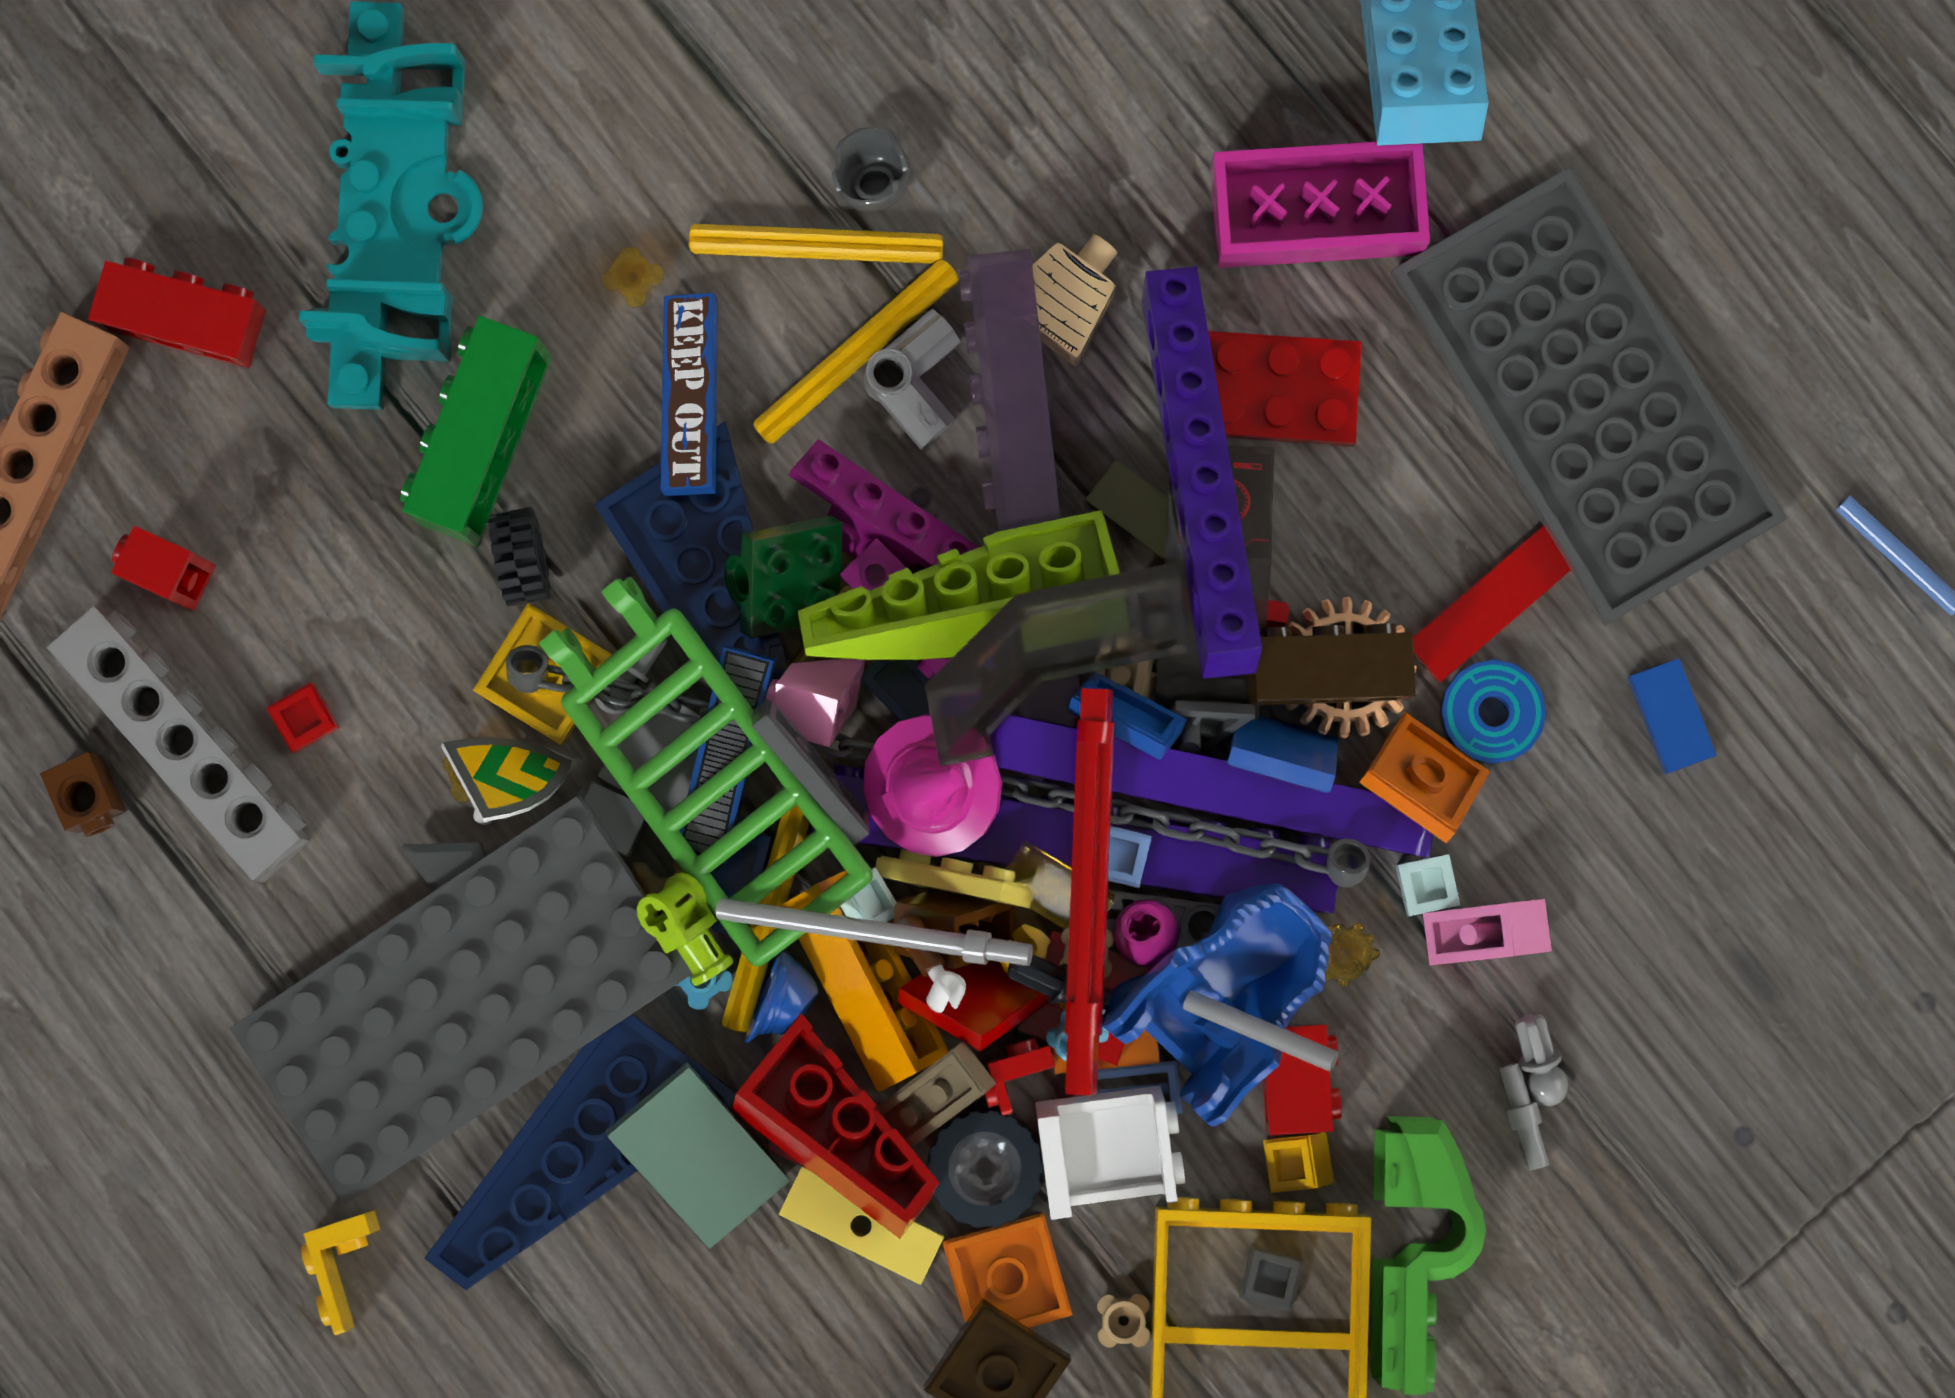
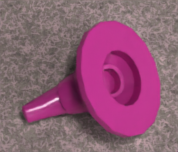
[863,714,1002,857]

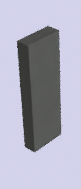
[752,699,870,845]

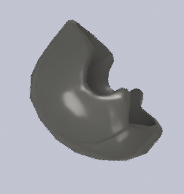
[831,127,910,212]

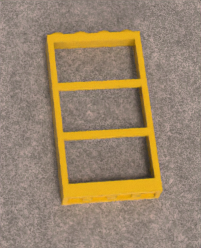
[1149,1197,1371,1398]

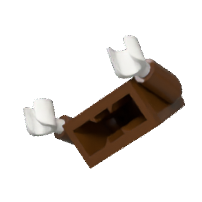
[886,889,1016,1013]

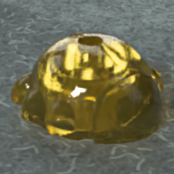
[1325,923,1380,987]

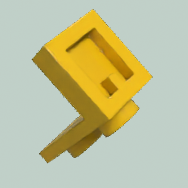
[301,1210,380,1335]

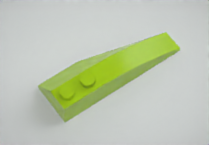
[798,510,1128,660]

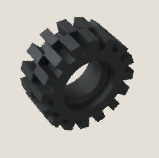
[488,507,551,607]

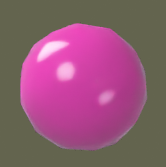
[1113,900,1180,966]

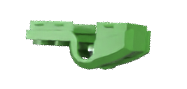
[1371,1116,1486,1395]

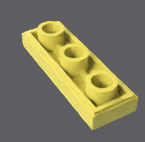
[875,849,1034,909]
[778,1166,944,1285]

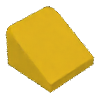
[1263,1132,1334,1193]

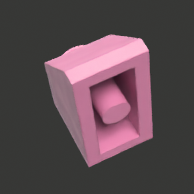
[765,658,865,747]
[1423,899,1552,965]

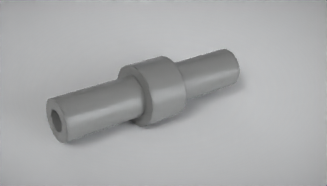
[1499,1062,1550,1170]

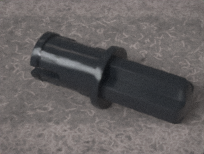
[1007,954,1112,1014]

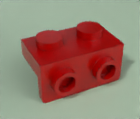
[985,1037,1056,1116]

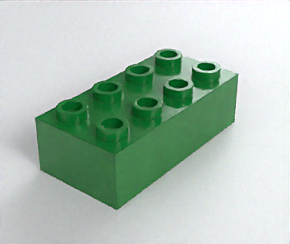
[400,315,552,547]

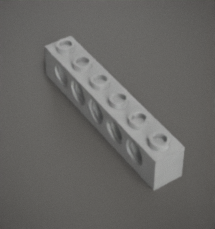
[46,606,311,882]

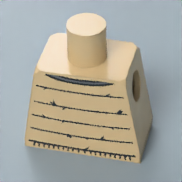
[998,234,1117,367]

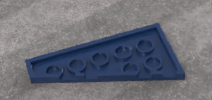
[594,421,788,767]
[424,1014,737,1290]

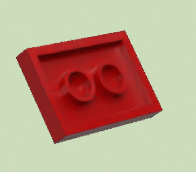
[1208,331,1362,447]

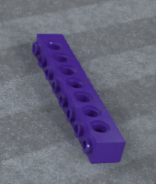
[1141,266,1262,679]

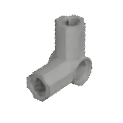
[863,308,961,450]

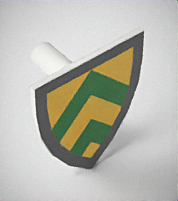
[441,737,572,825]

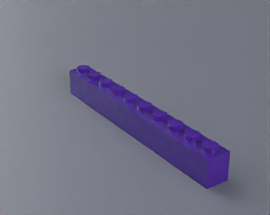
[811,765,1338,914]

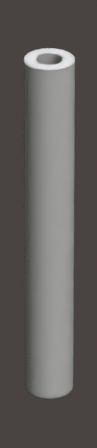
[1183,990,1339,1072]

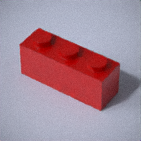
[88,257,266,369]

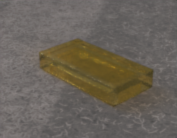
[1005,841,1115,929]

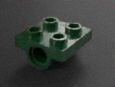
[724,515,843,639]

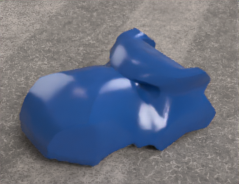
[1103,883,1332,1127]

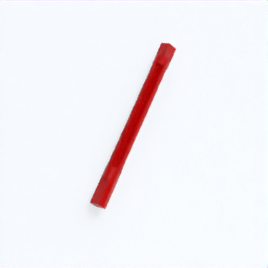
[1065,688,1115,1095]

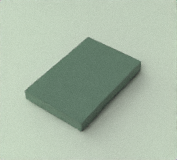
[606,1062,790,1249]

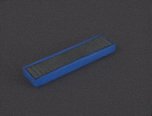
[679,646,777,864]

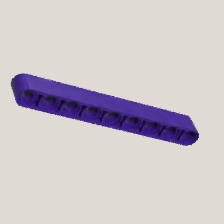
[982,711,1434,858]

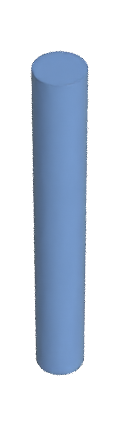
[1835,495,1955,616]

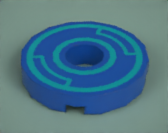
[1440,659,1546,764]

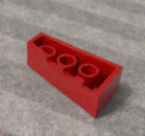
[732,1013,939,1239]

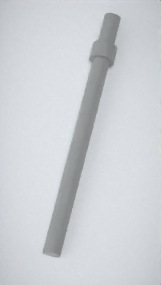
[716,898,1033,966]

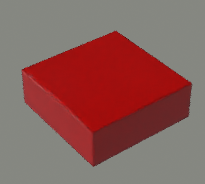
[266,682,340,754]

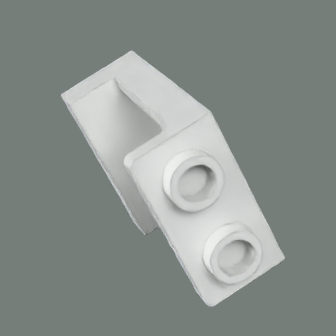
[1035,1085,1185,1220]

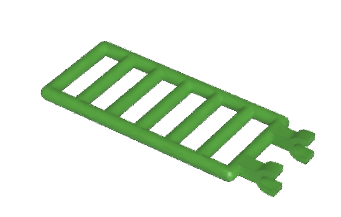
[539,577,873,967]

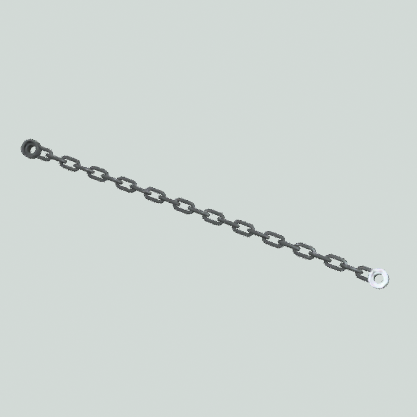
[506,645,1371,887]

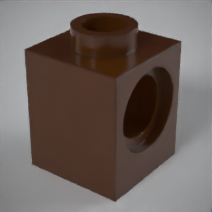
[40,752,127,837]

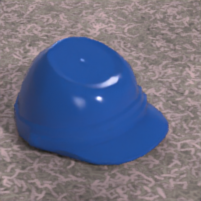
[744,951,819,1043]

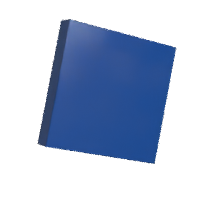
[1227,714,1338,793]

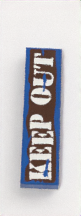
[661,293,718,496]

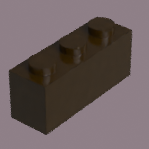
[1247,623,1416,706]

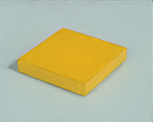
[473,603,612,746]

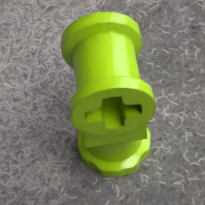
[637,872,733,986]

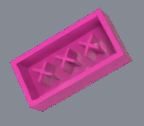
[1210,142,1430,268]

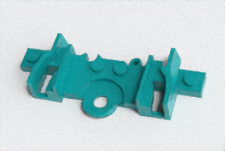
[298,1,483,410]

